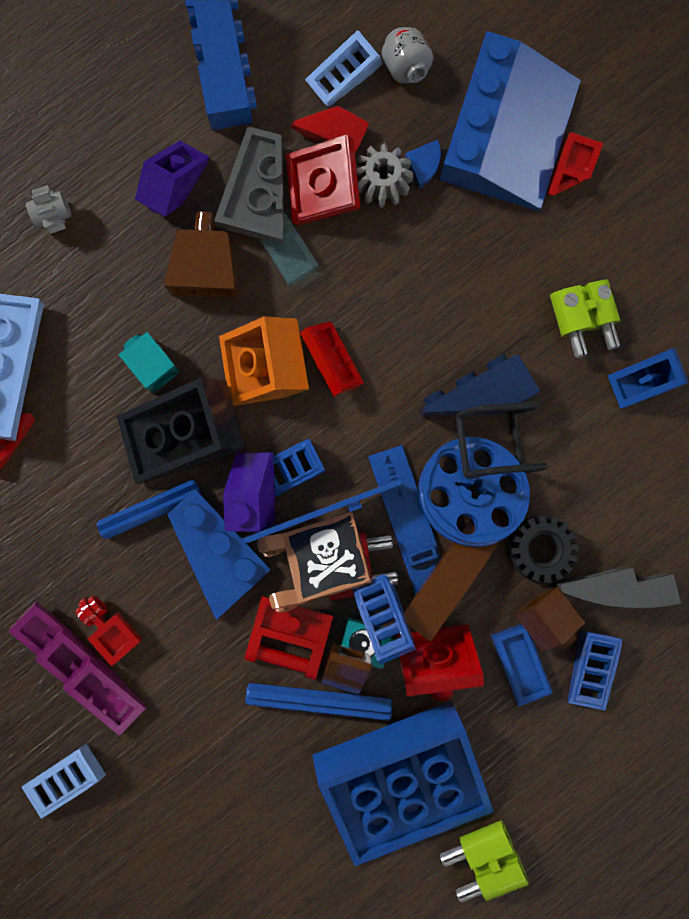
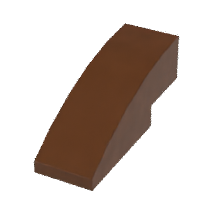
[321,643,372,694]

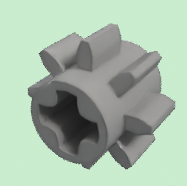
[26,185,72,234]

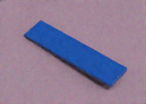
[368,445,441,595]
[242,479,403,544]

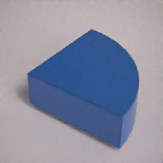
[405,139,441,189]

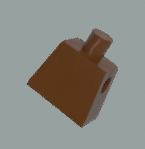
[164,211,238,298]

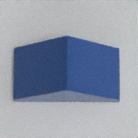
[608,348,689,409]

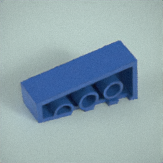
[185,0,257,130]

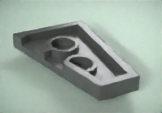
[214,126,284,245]

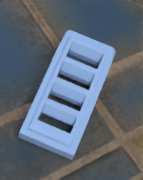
[305,30,383,108]
[22,743,106,819]

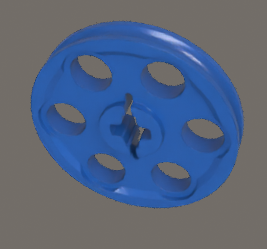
[419,437,530,547]

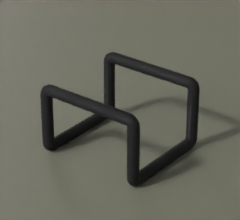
[456,402,548,479]

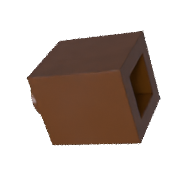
[515,587,585,651]

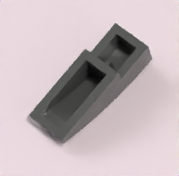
[552,567,681,608]

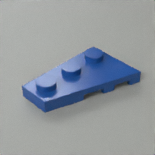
[167,488,271,620]

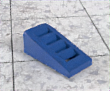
[273,438,326,497]
[353,574,416,665]
[567,629,623,710]

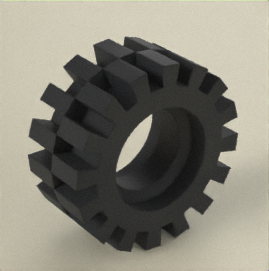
[507,516,579,583]

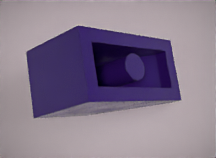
[135,140,210,217]
[223,452,276,532]

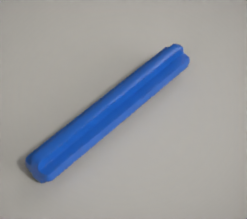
[245,683,392,721]

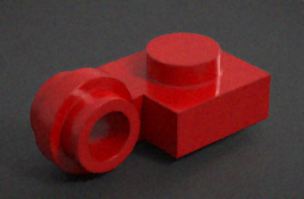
[76,595,143,667]

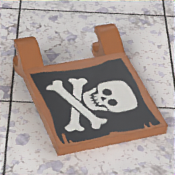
[257,511,372,613]

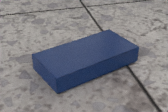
[490,624,553,707]

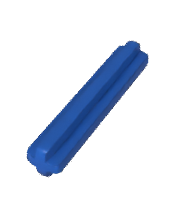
[97,480,201,539]

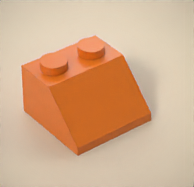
[219,316,309,406]

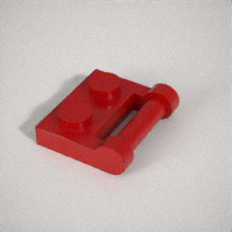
[244,595,333,680]

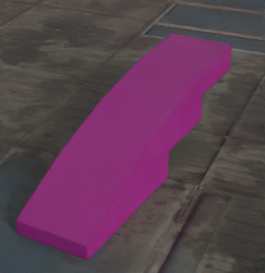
[8,600,146,736]

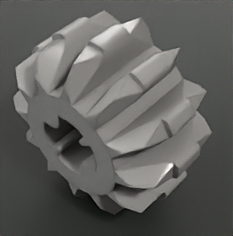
[356,143,414,208]

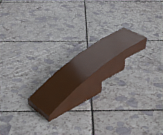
[403,509,509,641]

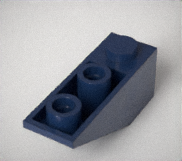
[419,354,540,417]

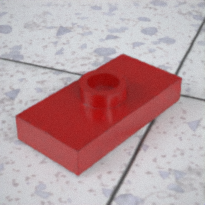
[300,321,364,396]

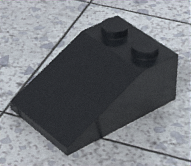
[117,378,246,484]

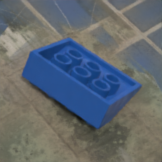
[439,31,581,212]
[312,701,494,866]

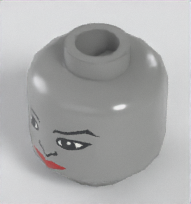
[381,27,434,84]

